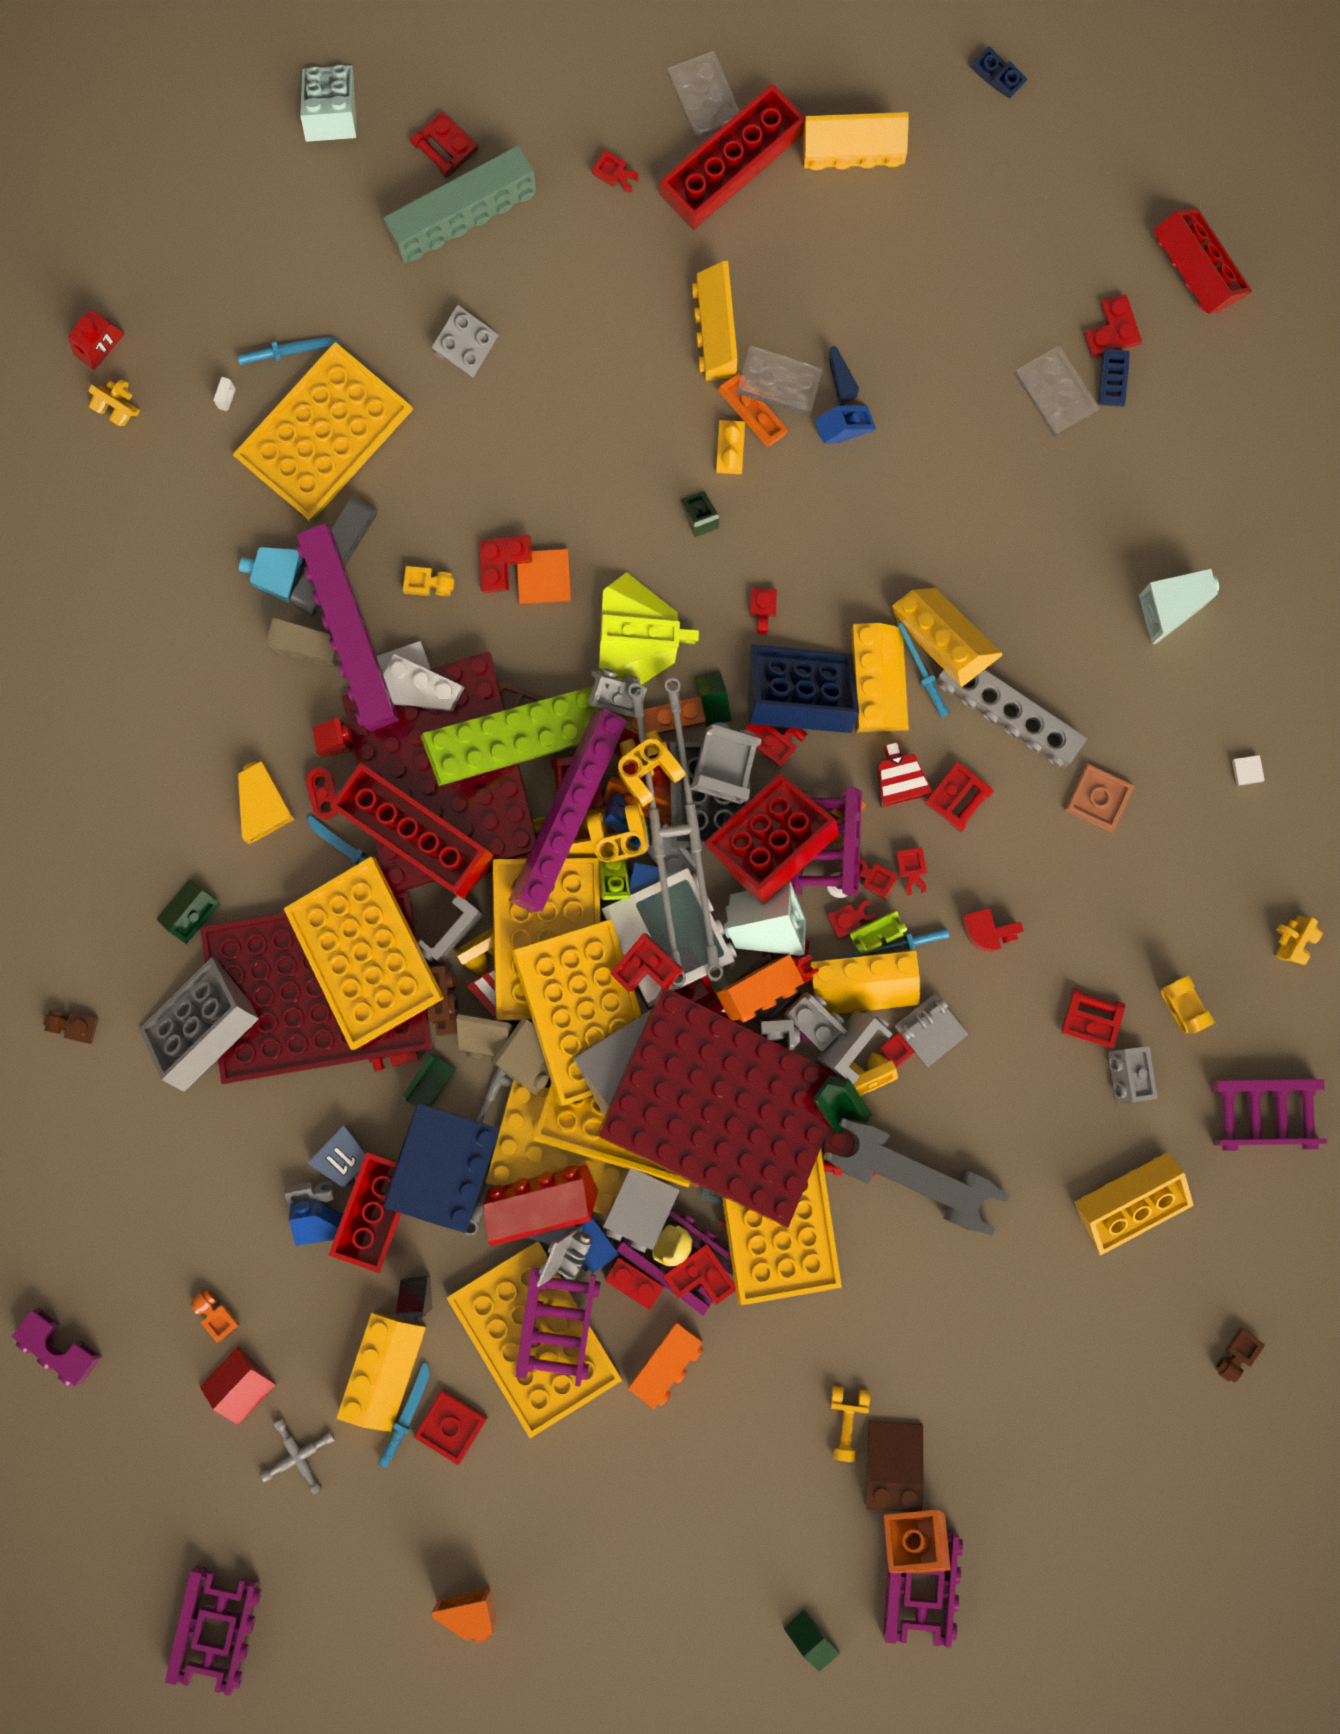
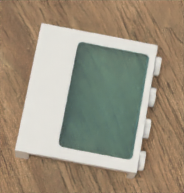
[602,868,737,1008]

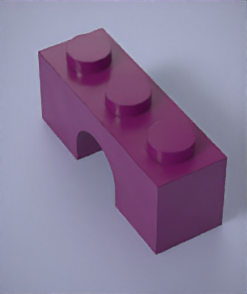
[11,1308,102,1386]

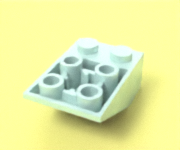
[301,65,357,142]

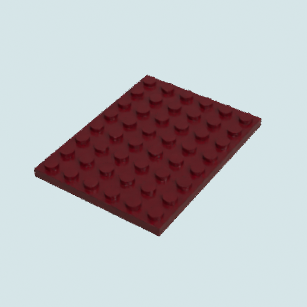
[342,651,537,894]
[200,892,433,1085]
[596,988,839,1227]

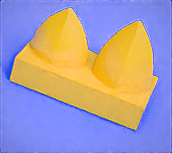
[716,420,745,474]
[454,927,494,976]
[849,1052,898,1096]

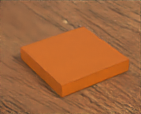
[517,549,571,605]

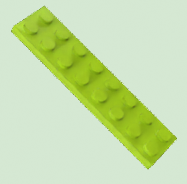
[421,686,629,786]

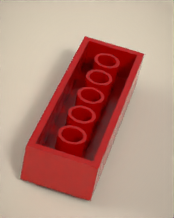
[660,83,805,230]
[330,763,494,899]

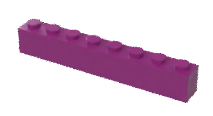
[296,523,400,732]
[508,709,627,913]

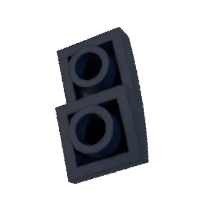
[970,46,1027,98]

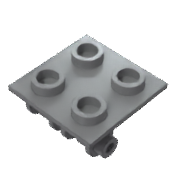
[431,305,499,378]
[894,993,969,1068]
[537,1224,592,1287]

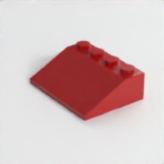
[704,773,839,905]

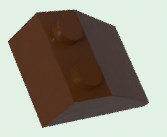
[864,1421,923,1512]

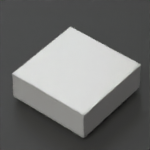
[213,377,236,411]
[1232,755,1265,786]

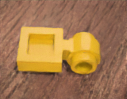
[403,566,455,596]

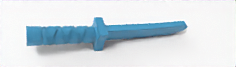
[237,337,340,365]
[897,622,950,718]
[308,816,382,870]
[845,928,949,958]
[378,1363,430,1468]

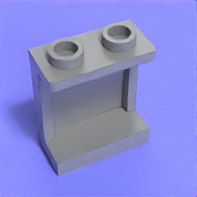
[691,723,762,804]
[417,896,483,964]
[816,1009,892,1084]
[603,1168,680,1253]

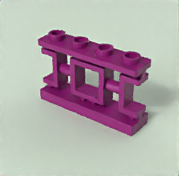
[616,1204,733,1316]
[883,1530,963,1648]
[165,1566,262,1696]

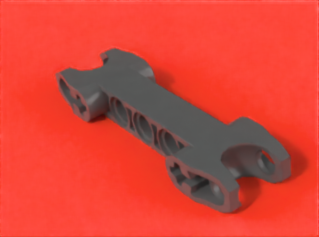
[823,1118,1010,1236]

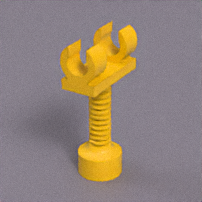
[830,1386,870,1462]

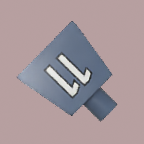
[308,1125,367,1187]

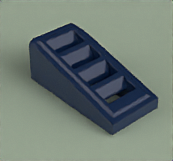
[828,345,859,406]
[1099,349,1130,407]

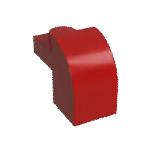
[961,908,1024,952]

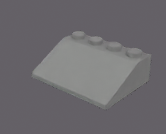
[139,957,259,1092]
[573,1008,652,1116]

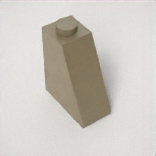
[266,618,341,667]

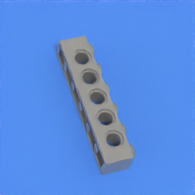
[936,669,1088,768]

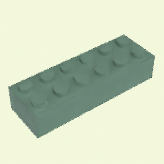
[383,145,537,264]

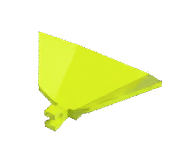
[599,572,699,684]

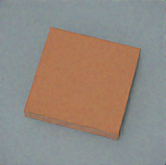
[1065,763,1135,833]

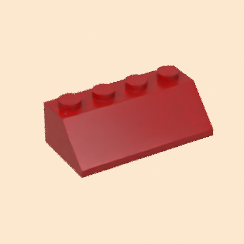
[1153,208,1252,314]
[328,1152,401,1273]
[483,1164,598,1246]

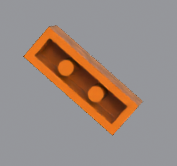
[716,954,804,1023]
[628,1321,704,1409]

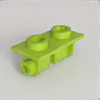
[849,910,907,954]

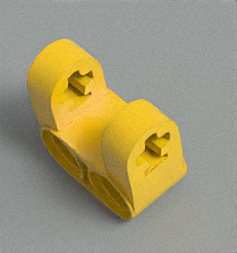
[618,738,686,807]
[587,803,649,862]
[1160,975,1215,1034]

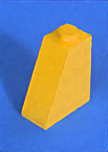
[238,761,295,844]

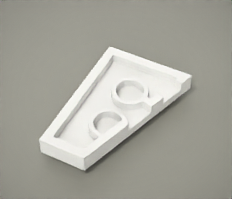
[383,654,464,711]

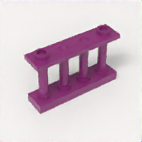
[790,788,862,896]
[1211,1079,1327,1151]
[515,1265,601,1387]

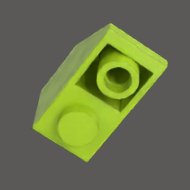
[599,856,630,900]

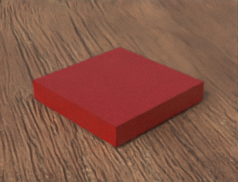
[413,1389,488,1466]

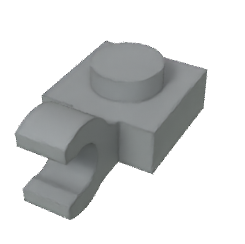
[284,1181,334,1210]

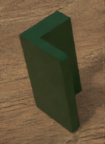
[157,879,220,945]
[401,1054,456,1107]
[813,1076,872,1134]

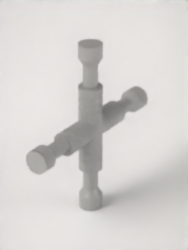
[260,1418,335,1495]

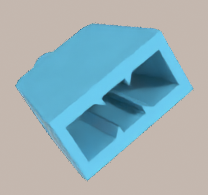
[239,547,305,604]

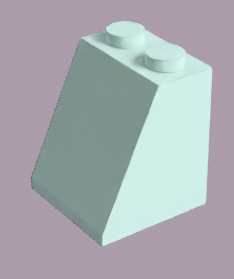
[1139,569,1219,644]
[724,881,806,956]

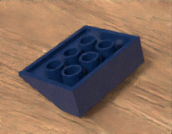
[748,644,859,733]
[382,1103,500,1233]

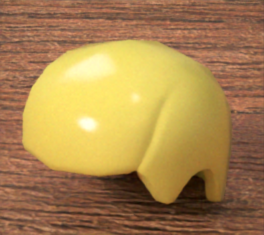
[652,1225,692,1267]

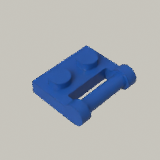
[604,792,652,849]

